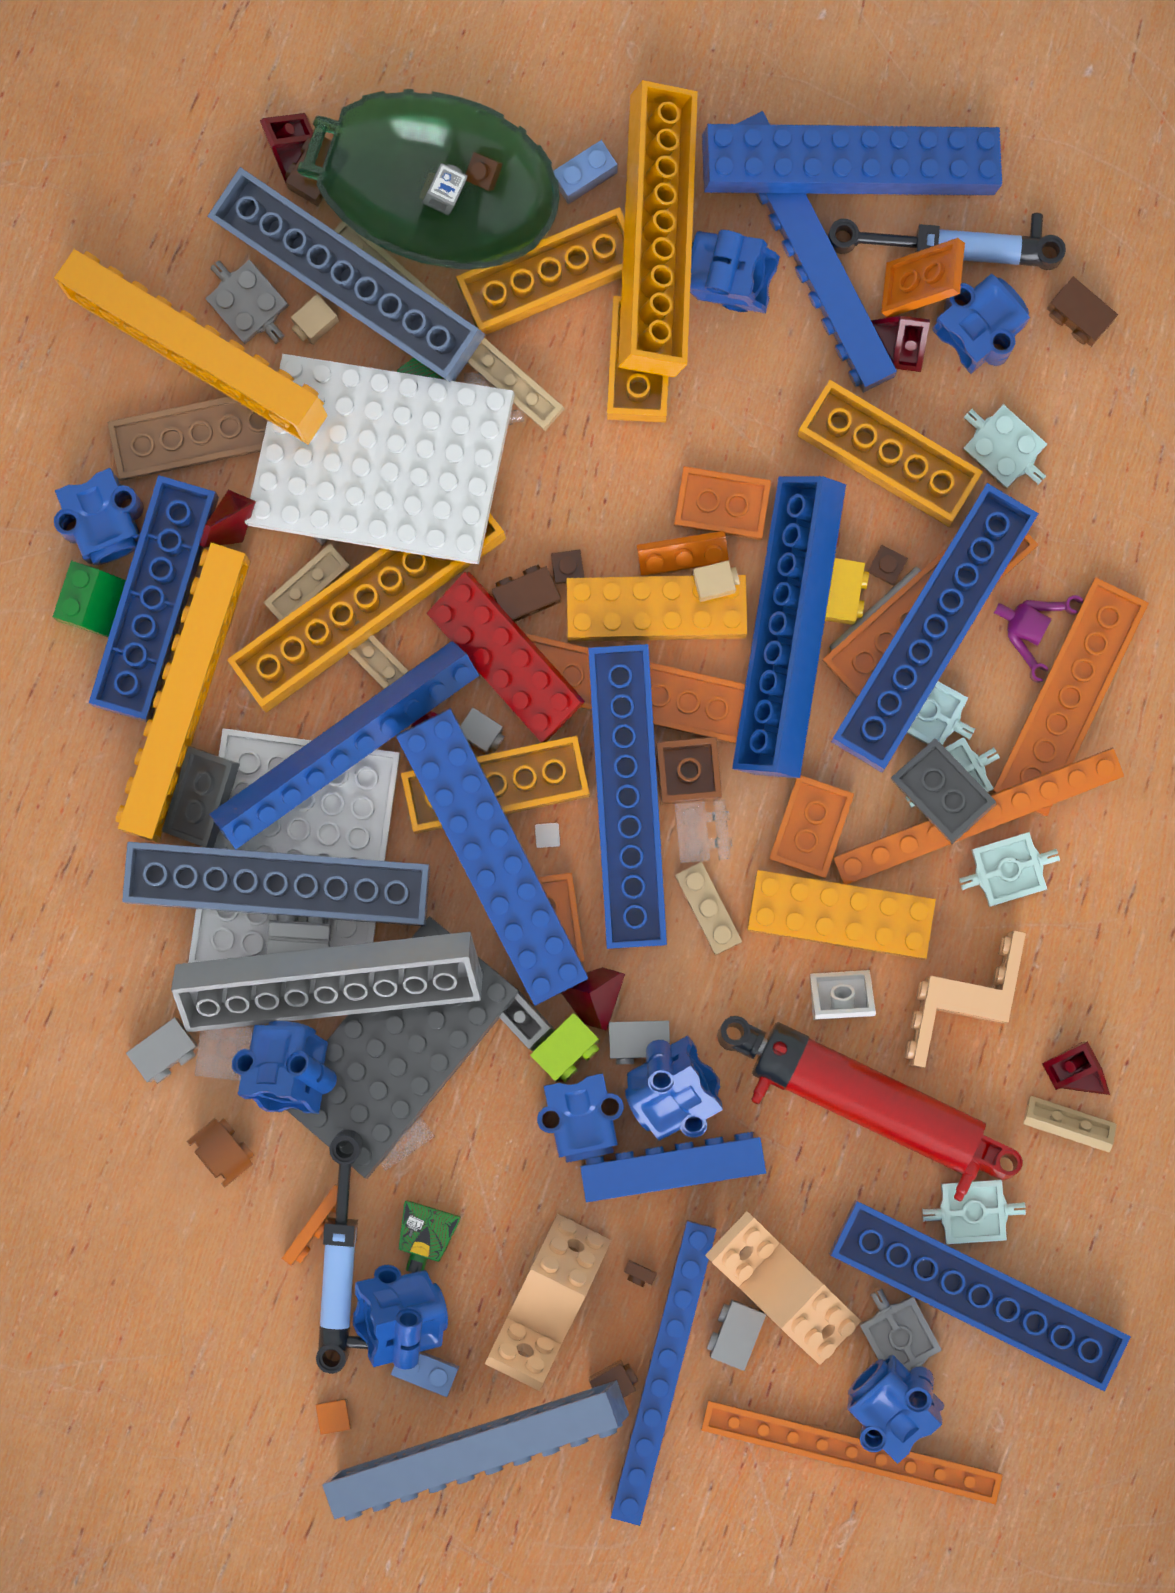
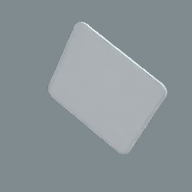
[535,823,560,848]

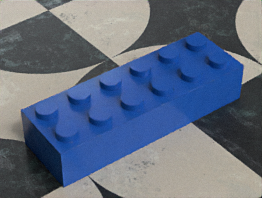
[580,1132,766,1202]

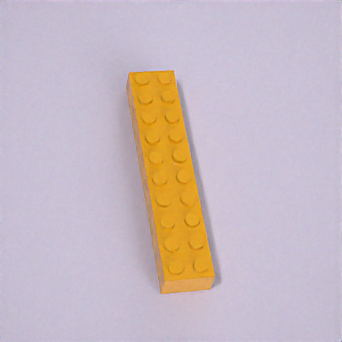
[618,80,698,377]
[54,249,328,445]
[227,513,506,713]
[115,543,251,843]

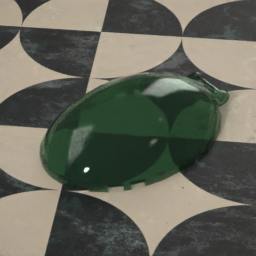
[297,89,560,269]

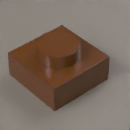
[465,152,503,191]
[868,545,908,586]
[551,549,585,584]
[624,1260,657,1287]

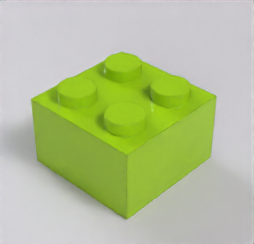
[530,1013,600,1083]

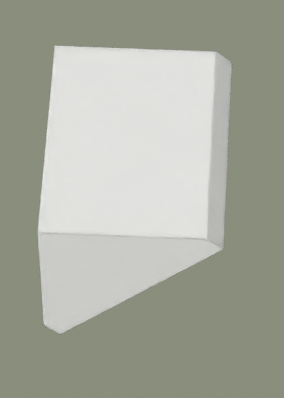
[810,970,876,1020]

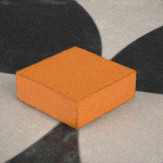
[315,1399,351,1435]

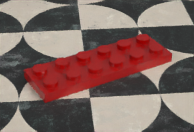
[426,572,585,743]

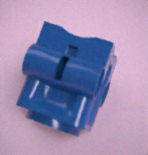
[690,230,780,313]
[932,274,1030,374]
[54,468,144,565]
[232,1021,337,1114]
[625,1035,723,1141]
[537,1073,624,1163]
[353,1265,448,1370]
[847,1354,944,1464]

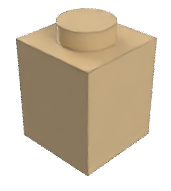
[291,294,339,345]
[693,560,740,602]

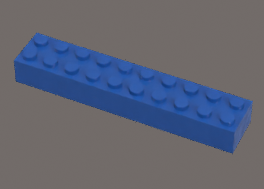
[702,124,1002,195]
[732,476,846,778]
[831,483,1039,773]
[588,644,667,949]
[396,708,588,1006]
[829,1200,1131,1392]

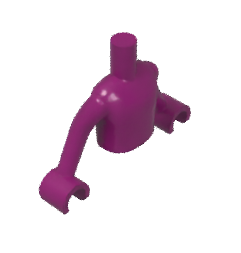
[994,595,1083,683]

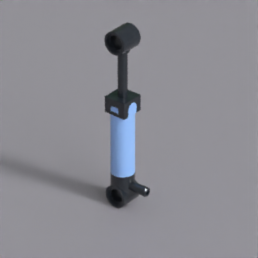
[828,213,1066,270]
[316,1129,368,1374]

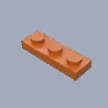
[637,531,729,576]
[281,1184,338,1266]

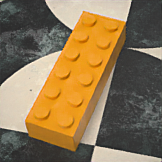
[456,207,625,335]
[797,380,983,527]
[567,575,747,642]
[401,735,590,834]
[747,870,936,960]

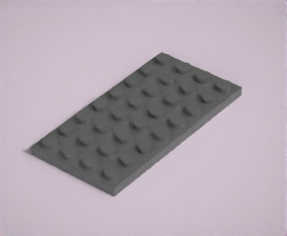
[287,916,521,1179]

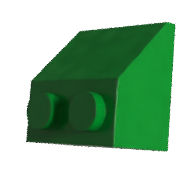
[52,561,126,638]

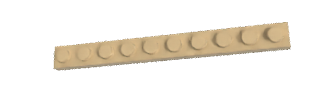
[334,217,565,431]

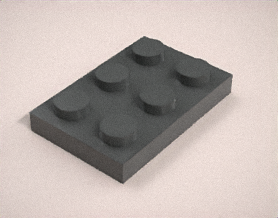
[891,738,997,844]
[162,746,240,848]

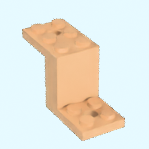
[905,931,1026,1068]
[705,1211,861,1365]
[485,1214,611,1391]

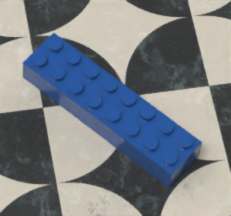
[89,475,219,722]

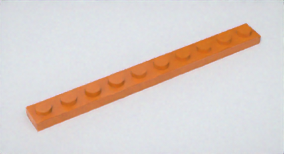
[833,747,1124,885]
[701,1400,1003,1505]

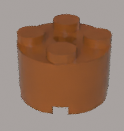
[187,1118,254,1188]

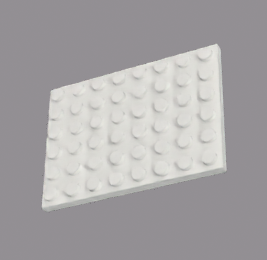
[245,354,515,565]
[188,728,400,963]

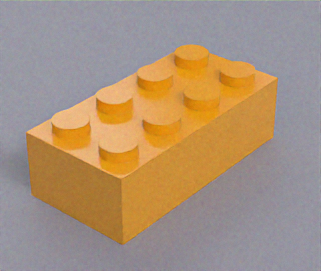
[607,296,669,423]

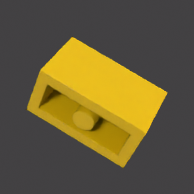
[825,558,869,625]

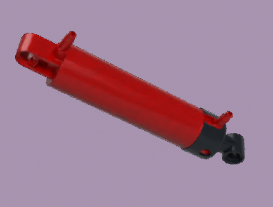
[717,1016,1023,1202]

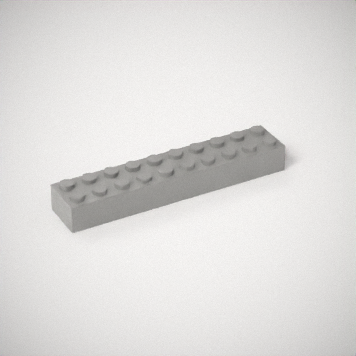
[171,932,483,1032]

